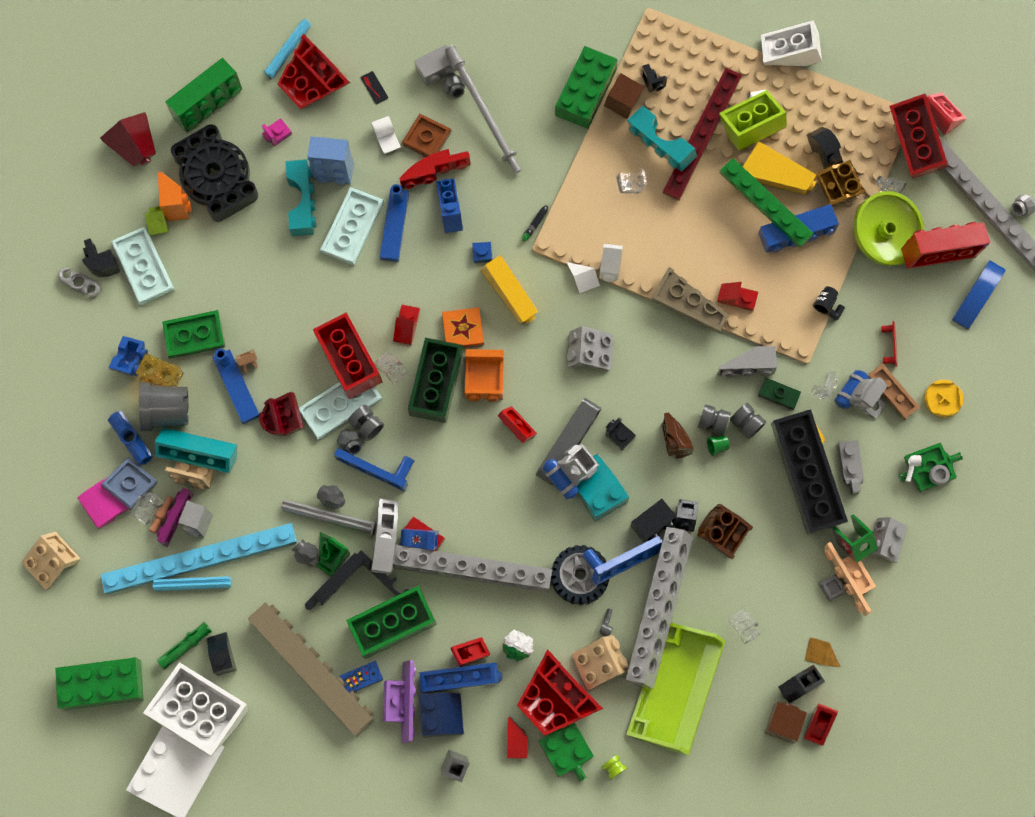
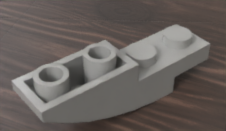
[371,499,398,574]

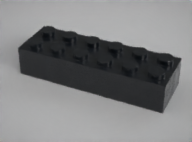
[771,409,848,535]

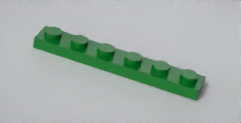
[719,158,814,248]

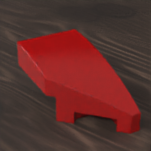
[507,717,528,758]

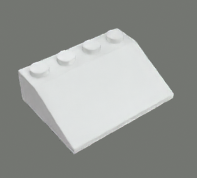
[143,662,248,756]
[126,726,225,817]

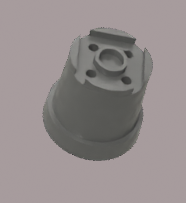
[139,382,189,432]

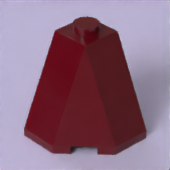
[100,112,156,167]

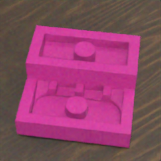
[77,477,130,529]

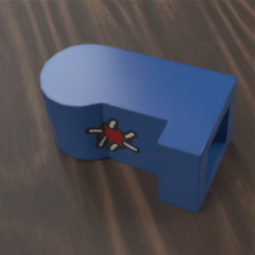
[400,529,439,550]

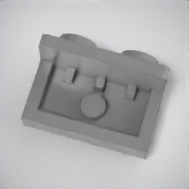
[870,517,908,563]

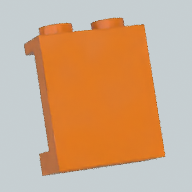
[464,349,504,402]

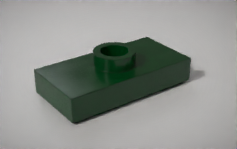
[758,377,801,410]

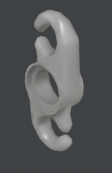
[58,267,100,297]

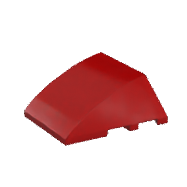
[277,33,350,109]
[517,649,603,736]

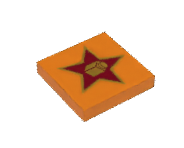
[442,307,484,347]

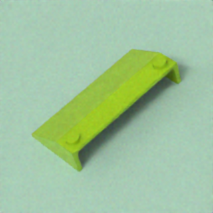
[626,623,726,756]

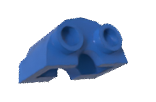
[109,336,148,376]

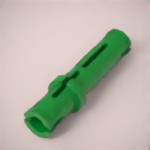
[157,622,212,670]

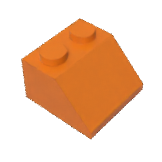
[158,172,192,221]

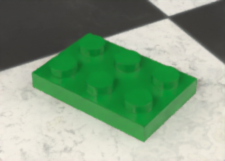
[162,310,225,359]

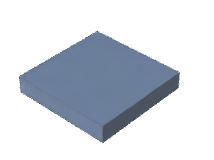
[101,457,157,510]

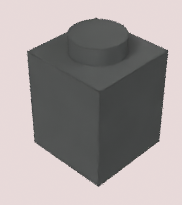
[441,750,470,782]

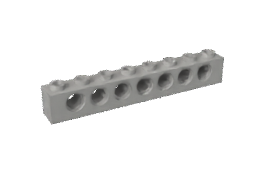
[626,527,693,689]
[393,545,552,593]

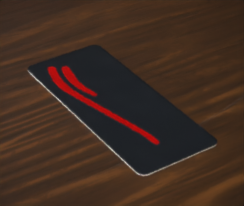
[361,71,388,104]

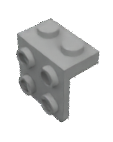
[567,326,613,370]

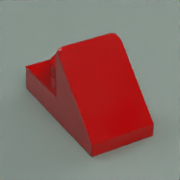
[717,282,758,311]
[393,305,420,345]
[450,637,491,667]
[804,704,838,746]

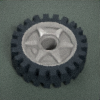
[551,545,609,605]

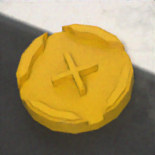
[924,379,964,418]

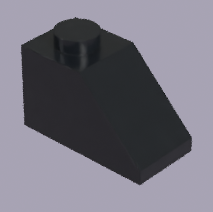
[207,632,237,676]
[778,665,825,704]

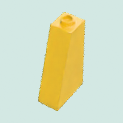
[743,142,817,195]
[480,255,538,324]

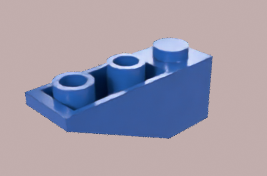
[436,178,463,233]

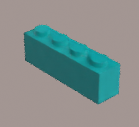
[155,428,237,473]

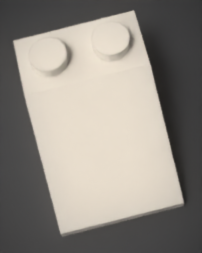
[761,20,822,66]

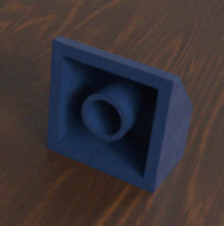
[419,693,464,738]

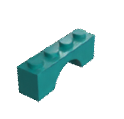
[627,106,697,172]
[285,159,317,236]

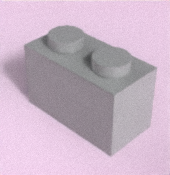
[414,45,456,86]
[178,501,213,538]

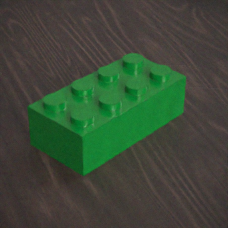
[555,46,618,129]
[165,57,242,133]
[346,585,437,659]
[55,657,144,711]

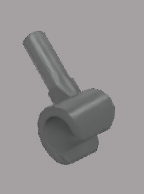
[600,608,613,637]

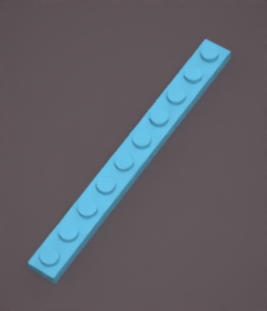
[101,523,297,594]

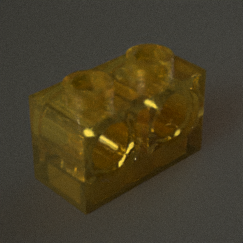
[136,353,184,387]

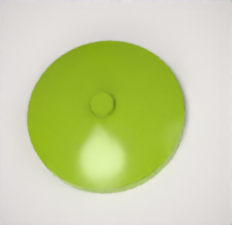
[853,191,925,266]

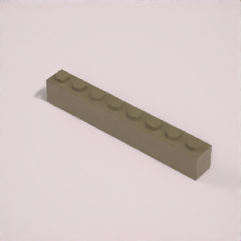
[248,602,375,737]

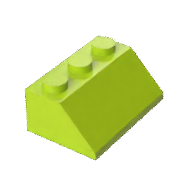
[719,90,787,151]

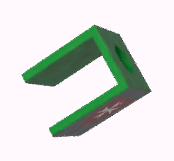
[832,514,878,563]

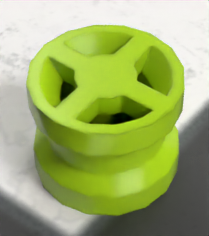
[601,755,627,780]

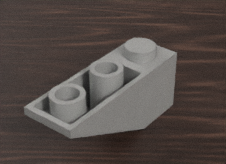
[717,346,777,377]

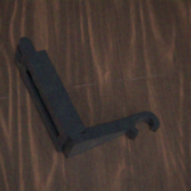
[305,550,409,610]

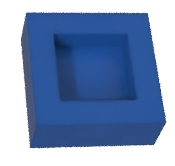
[472,242,492,263]

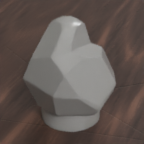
[1011,194,1035,217]

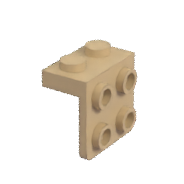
[572,635,629,689]

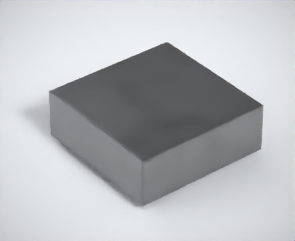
[819,574,846,601]

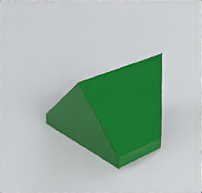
[316,532,350,577]

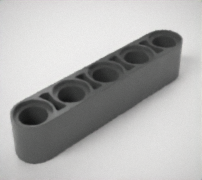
[536,398,601,486]

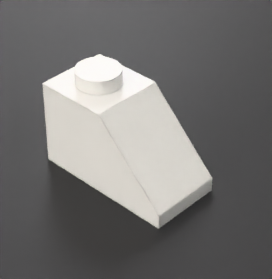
[599,244,623,282]

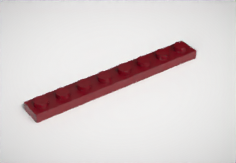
[663,68,742,201]

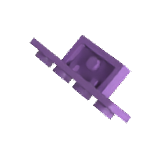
[383,660,416,743]

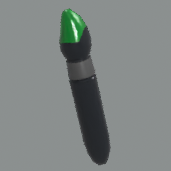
[522,205,548,242]

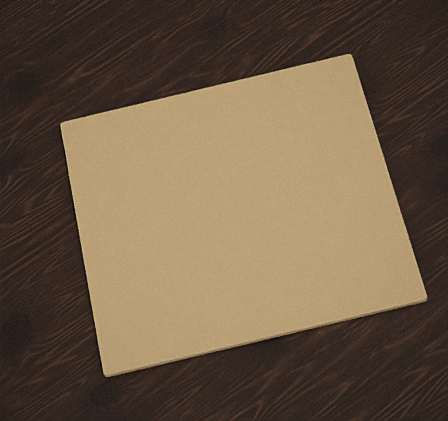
[533,8,901,364]

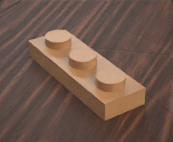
[868,364,920,420]

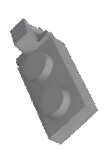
[838,440,864,495]

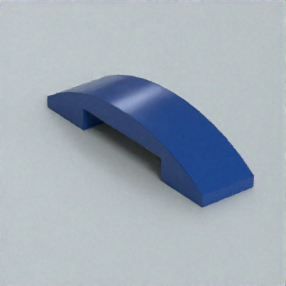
[952,260,1006,329]

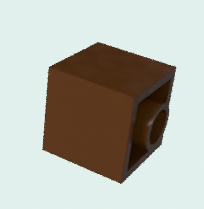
[604,73,645,119]
[764,701,807,744]

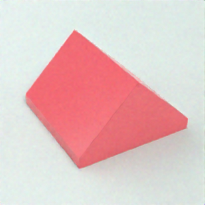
[927,93,967,135]

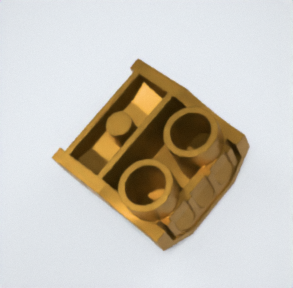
[816,160,866,207]

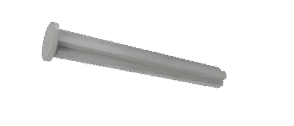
[281,500,376,536]

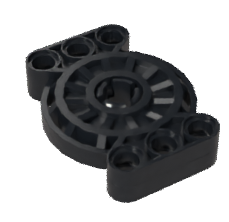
[171,124,259,222]

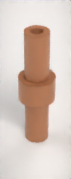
[149,496,174,534]

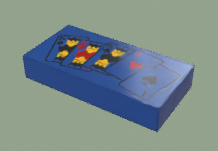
[340,660,384,693]

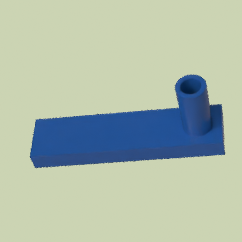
[380,184,409,262]
[212,349,259,424]
[334,448,414,492]
[583,536,663,586]
[420,663,503,693]

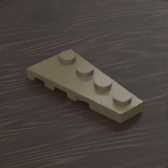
[652,267,728,333]

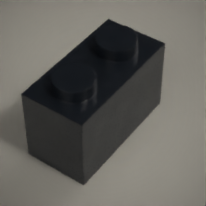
[630,499,677,543]

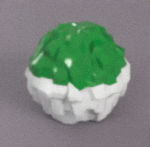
[503,629,534,662]

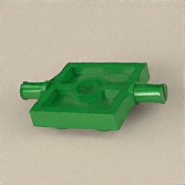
[898,442,963,492]
[538,722,594,782]

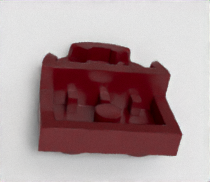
[259,392,304,436]

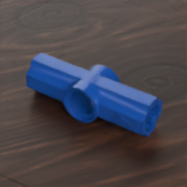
[108,411,154,466]

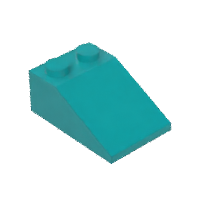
[577,453,629,522]

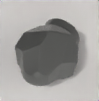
[443,73,465,98]
[337,429,362,455]
[317,485,345,509]
[292,539,319,567]

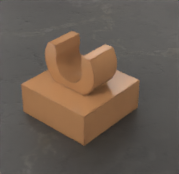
[236,349,258,373]

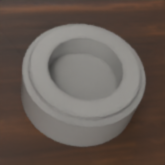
[929,465,950,485]

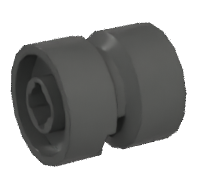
[730,403,766,439]
[698,404,731,436]
[348,405,384,441]

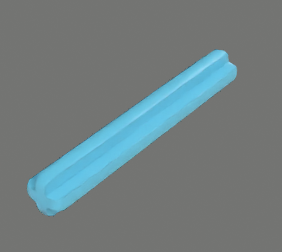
[264,19,311,78]
[153,576,231,591]

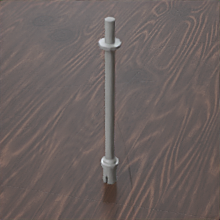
[445,45,521,174]

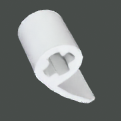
[371,116,401,154]

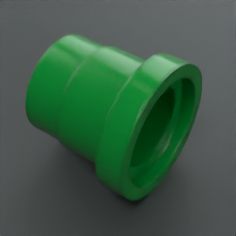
[707,436,730,456]

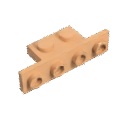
[824,542,876,616]

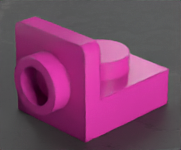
[262,118,292,146]

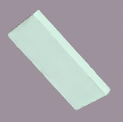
[320,187,384,266]
[111,226,175,306]
[299,382,383,441]

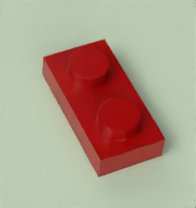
[498,406,537,443]

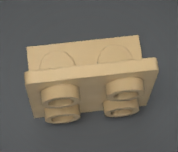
[165,462,215,490]
[22,532,81,590]

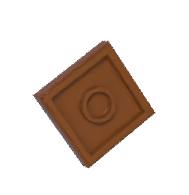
[402,113,452,157]

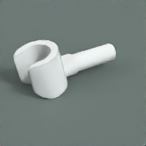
[905,455,921,482]

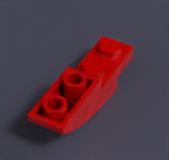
[399,149,471,189]

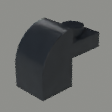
[806,127,843,169]
[82,238,120,277]

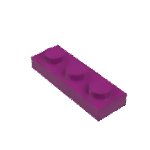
[157,487,193,547]

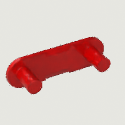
[881,321,898,367]

